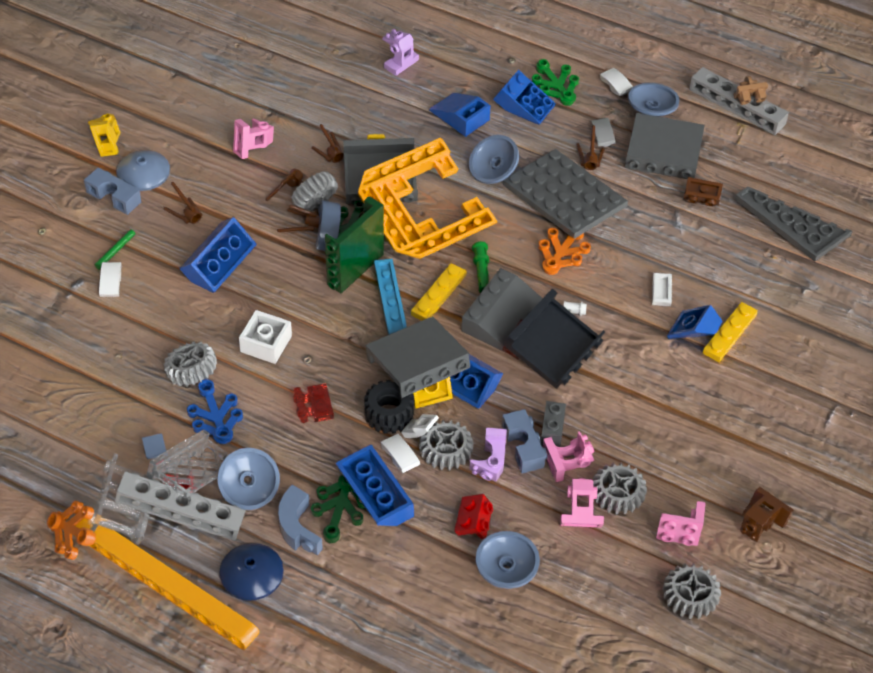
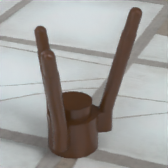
[312,124,344,163]
[576,125,605,170]
[266,168,303,201]
[164,182,202,224]
[277,205,320,232]

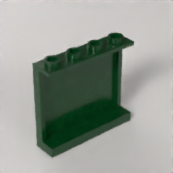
[325,196,384,294]

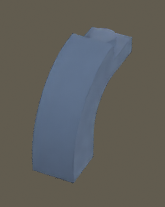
[315,200,341,251]
[278,485,323,555]

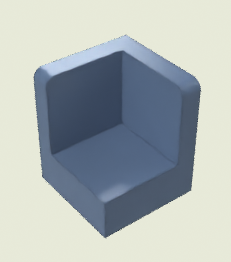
[142,433,169,464]

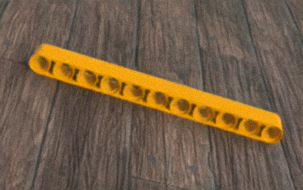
[75,516,259,650]

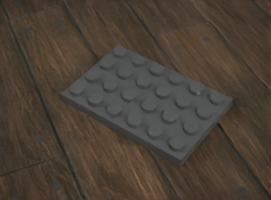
[503,149,628,239]

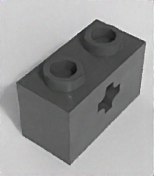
[541,401,566,447]

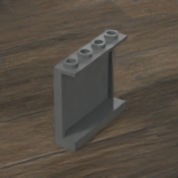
[625,113,705,179]
[343,138,418,205]
[366,316,470,398]

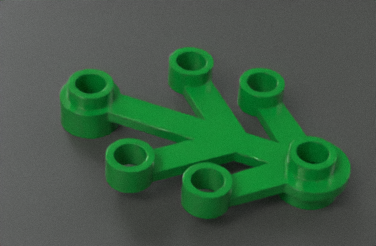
[532,59,579,106]

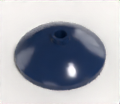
[219,543,284,601]

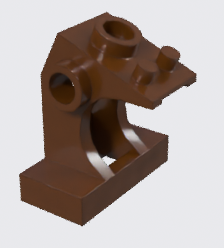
[740,487,794,542]

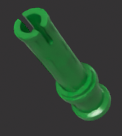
[472,241,490,293]

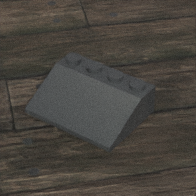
[461,268,543,355]

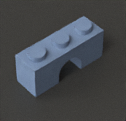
[84,167,141,215]
[502,409,547,474]

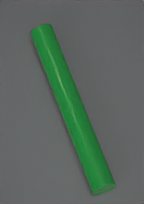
[94,229,135,269]

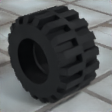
[364,380,414,434]

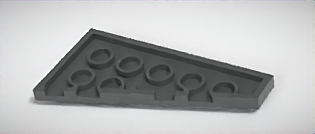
[735,187,852,261]

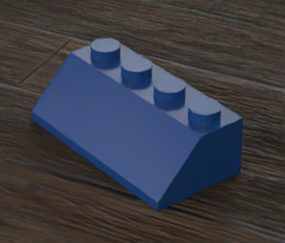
[179,217,257,293]
[450,354,503,409]
[336,445,414,526]

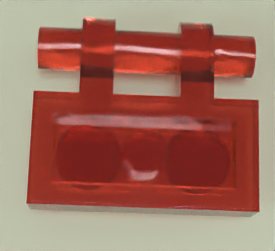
[293,383,334,423]

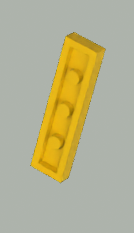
[411,263,467,321]
[703,302,758,362]

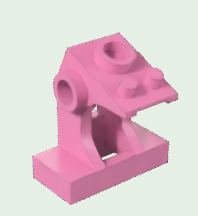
[233,119,274,159]
[543,431,595,482]
[560,478,604,528]

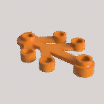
[539,228,591,275]
[47,500,96,560]

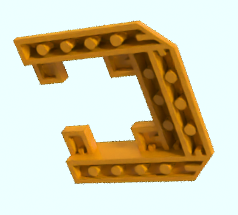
[358,138,497,259]

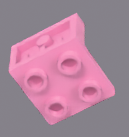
[656,501,705,546]

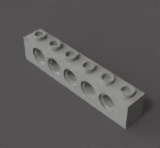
[689,67,789,135]
[115,471,246,541]

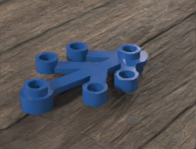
[187,379,243,444]

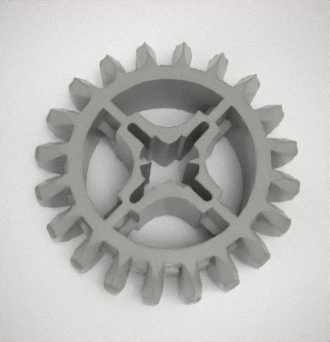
[291,171,338,213]
[164,341,217,387]
[419,420,473,471]
[593,462,647,515]
[662,563,721,619]

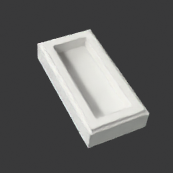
[652,273,672,307]

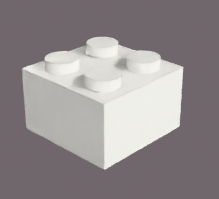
[239,310,292,364]

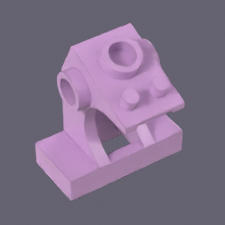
[382,29,419,76]
[470,428,507,482]

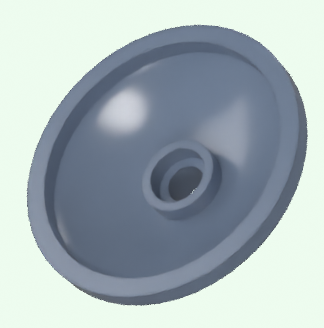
[628,83,680,117]
[469,135,519,184]
[116,150,170,191]
[217,448,280,510]
[476,531,540,589]

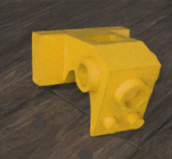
[88,113,120,157]

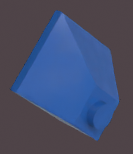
[667,304,723,339]

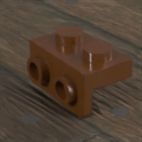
[684,177,723,207]

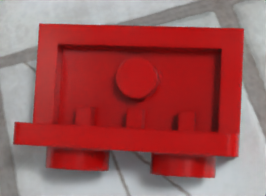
[454,494,493,540]

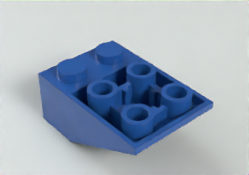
[493,70,556,125]
[429,93,491,137]

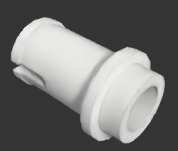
[564,301,587,316]

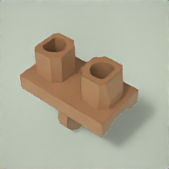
[733,76,768,105]

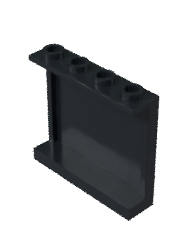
[503,289,605,389]

